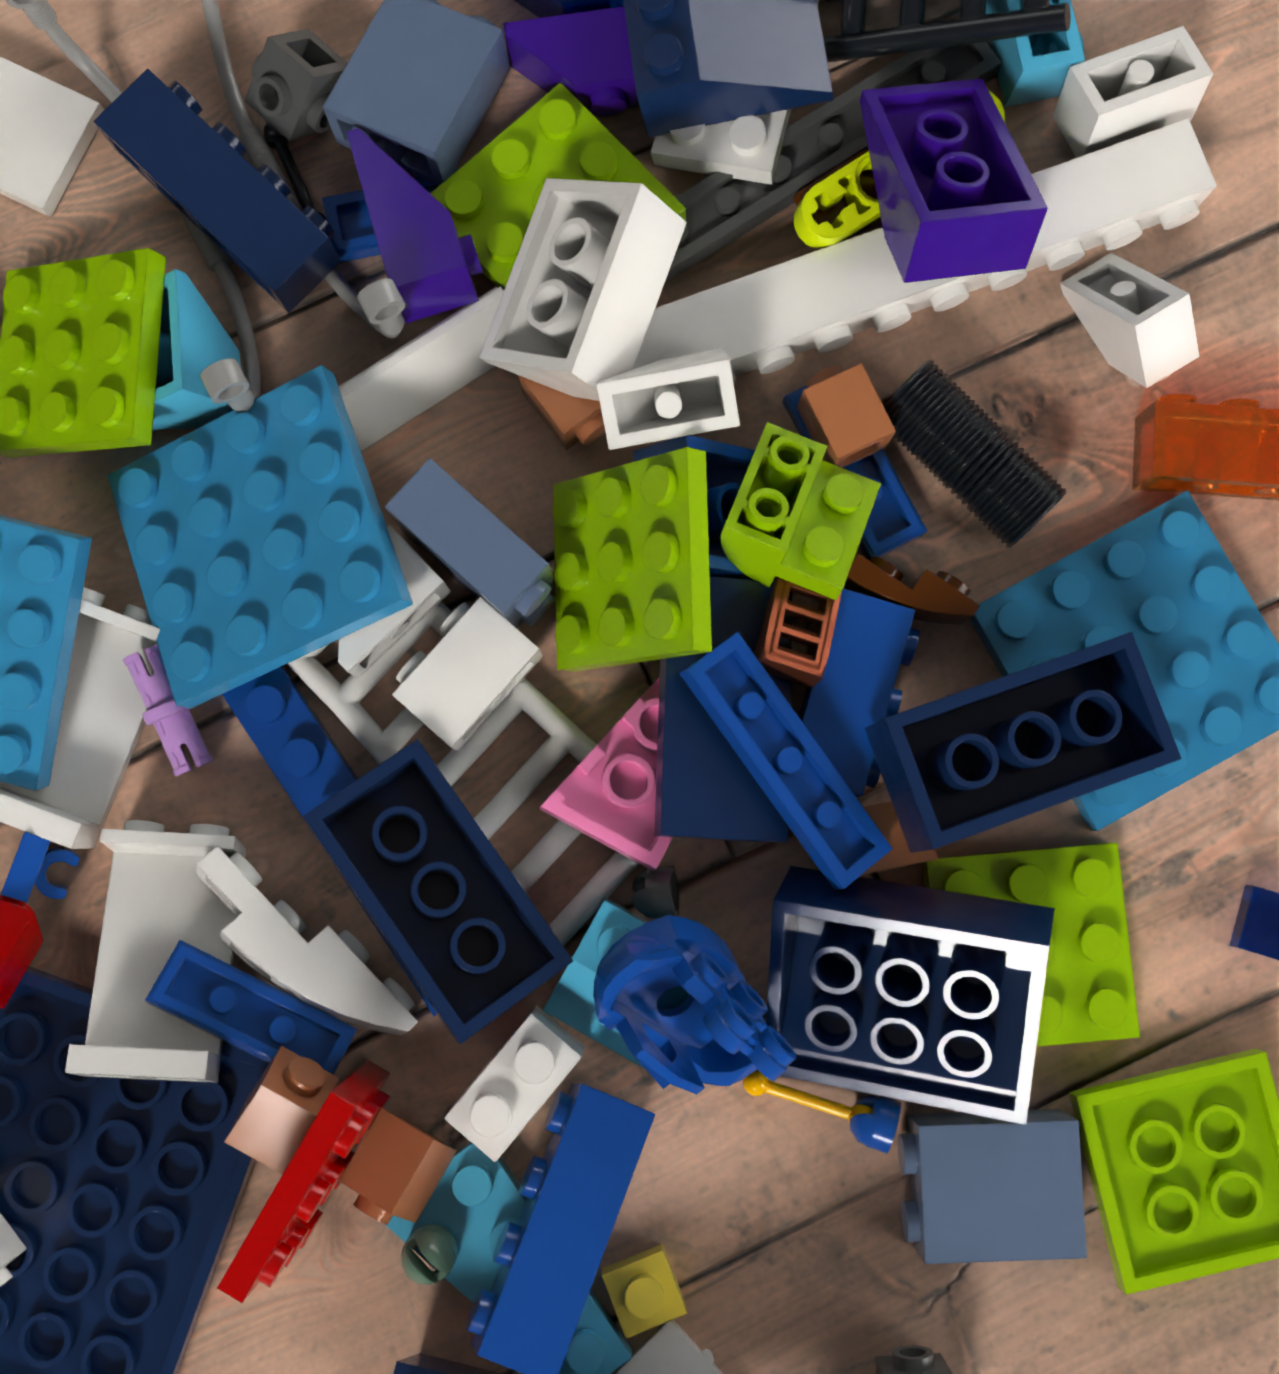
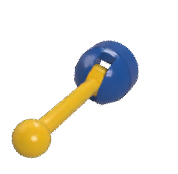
[743,1070,901,1154]

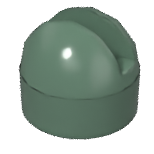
[401,1224,458,1285]

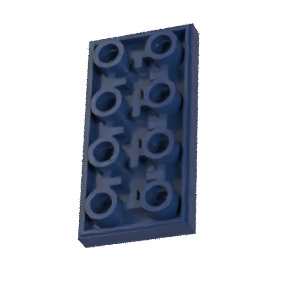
[654,576,793,843]

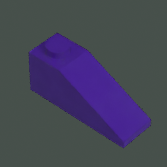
[346,128,483,323]

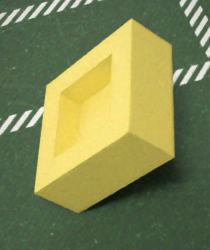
[602,1244,687,1339]

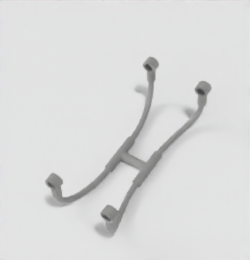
[6,0,405,412]

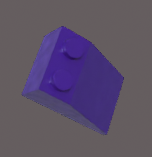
[860,79,1048,283]

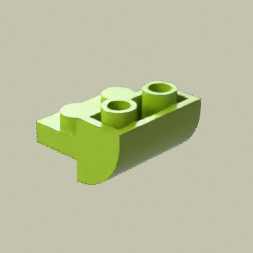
[720,422,881,600]

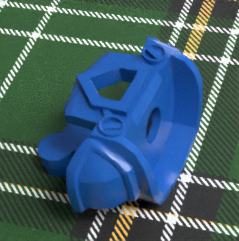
[593,915,796,1094]

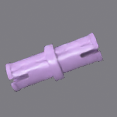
[123,645,214,777]

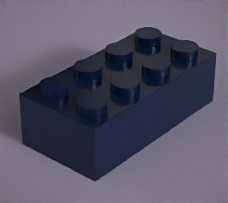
[865,632,1182,853]
[303,739,573,1044]

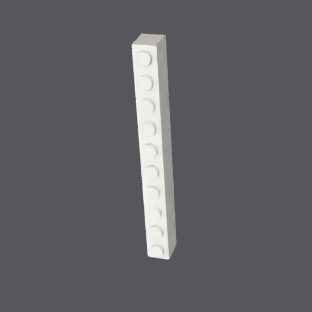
[632,118,1217,383]

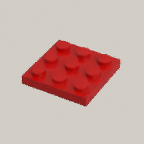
[217,1060,390,1303]

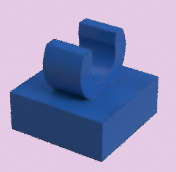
[0,832,80,902]

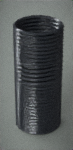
[883,360,1066,548]

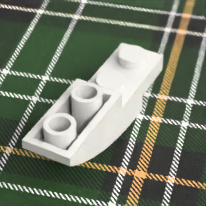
[196,846,418,1035]

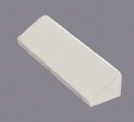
[338,286,504,452]

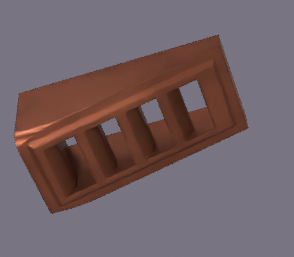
[754,576,842,688]

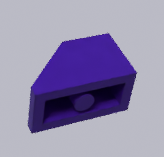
[503,7,637,117]

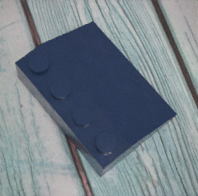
[623,0,833,138]
[766,866,1055,1125]

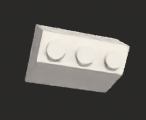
[479,178,687,401]

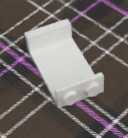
[0,587,160,849]
[65,820,246,1083]

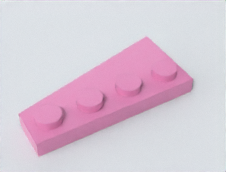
[539,677,673,871]

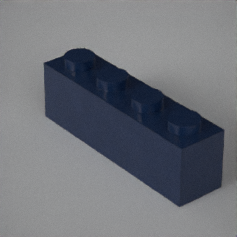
[93,68,341,313]

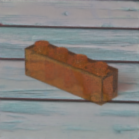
[1132,394,1279,501]

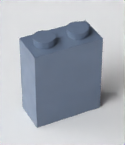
[323,0,510,185]
[384,458,555,628]
[898,1109,1087,1264]

